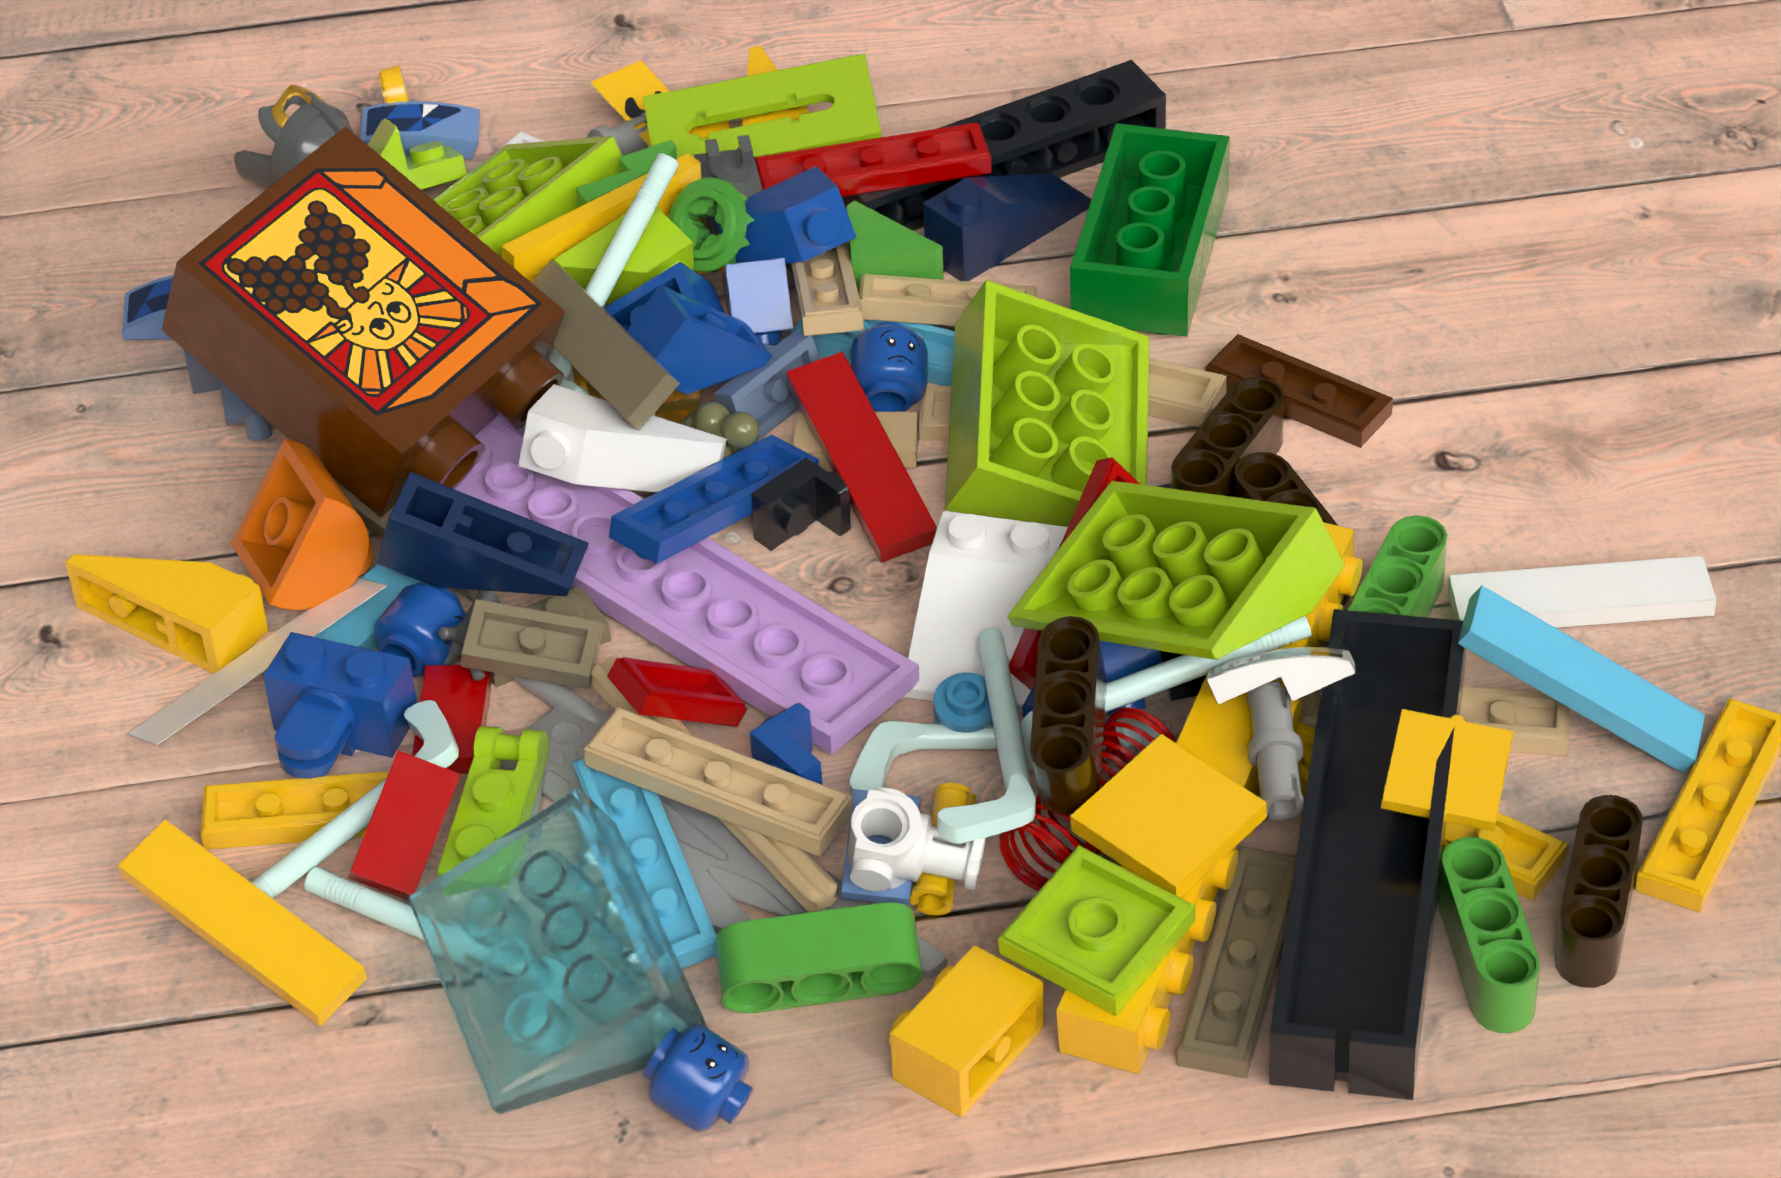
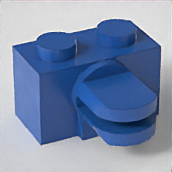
[263,632,417,779]

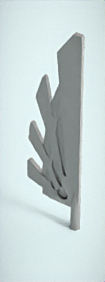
[501,676,948,979]

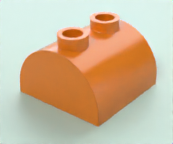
[231,438,373,610]

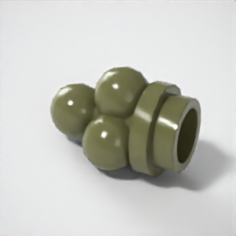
[680,401,759,459]

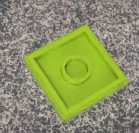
[998,845,1196,1016]

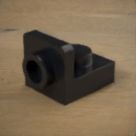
[751,457,851,551]

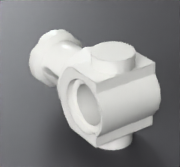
[848,788,986,891]

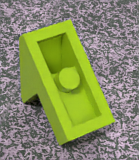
[368,118,467,190]

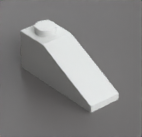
[518,384,727,492]

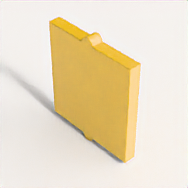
[1381,709,1514,831]

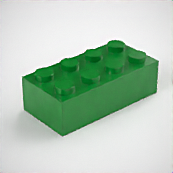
[1070,124,1230,337]

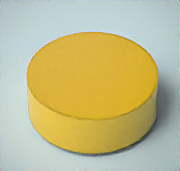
[378,65,410,103]

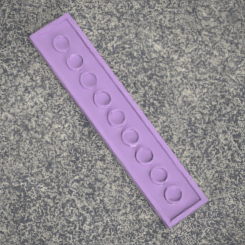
[455,415,919,755]

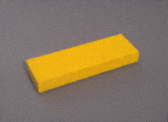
[201,771,389,850]

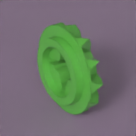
[669,177,754,273]

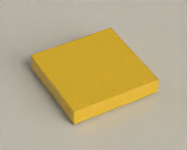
[1070,734,1267,898]

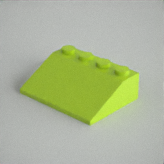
[433,136,622,258]
[945,280,1149,527]
[1007,481,1345,660]

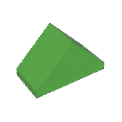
[847,200,944,294]

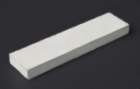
[1448,556,1716,628]

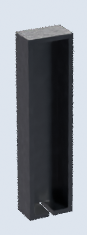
[1269,609,1466,1100]

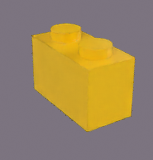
[888,945,1044,1118]

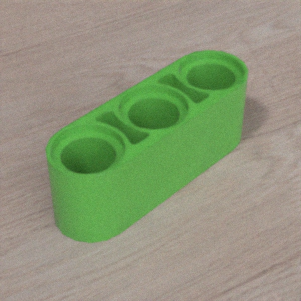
[1348,515,1447,617]
[1439,837,1540,1033]
[715,902,923,1013]

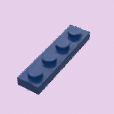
[609,435,819,564]

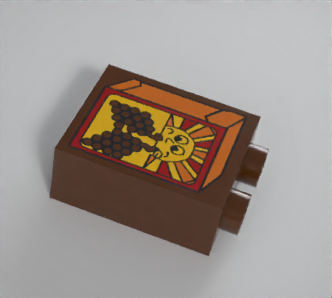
[162,126,565,518]

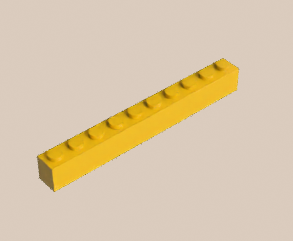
[1056,522,1363,1074]

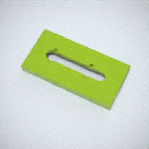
[643,53,882,158]

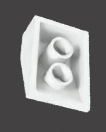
[903,511,1068,714]

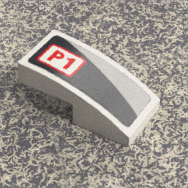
[1207,647,1355,704]

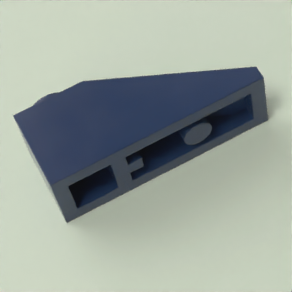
[923,173,1091,281]
[376,472,589,596]

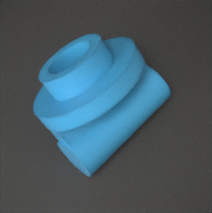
[934,673,993,733]

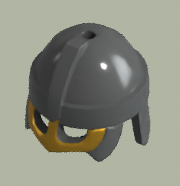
[234,84,354,187]

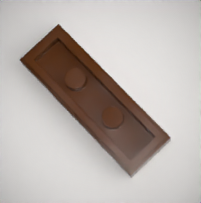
[1205,334,1393,448]

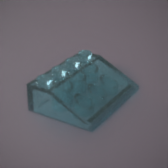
[408,788,708,1115]

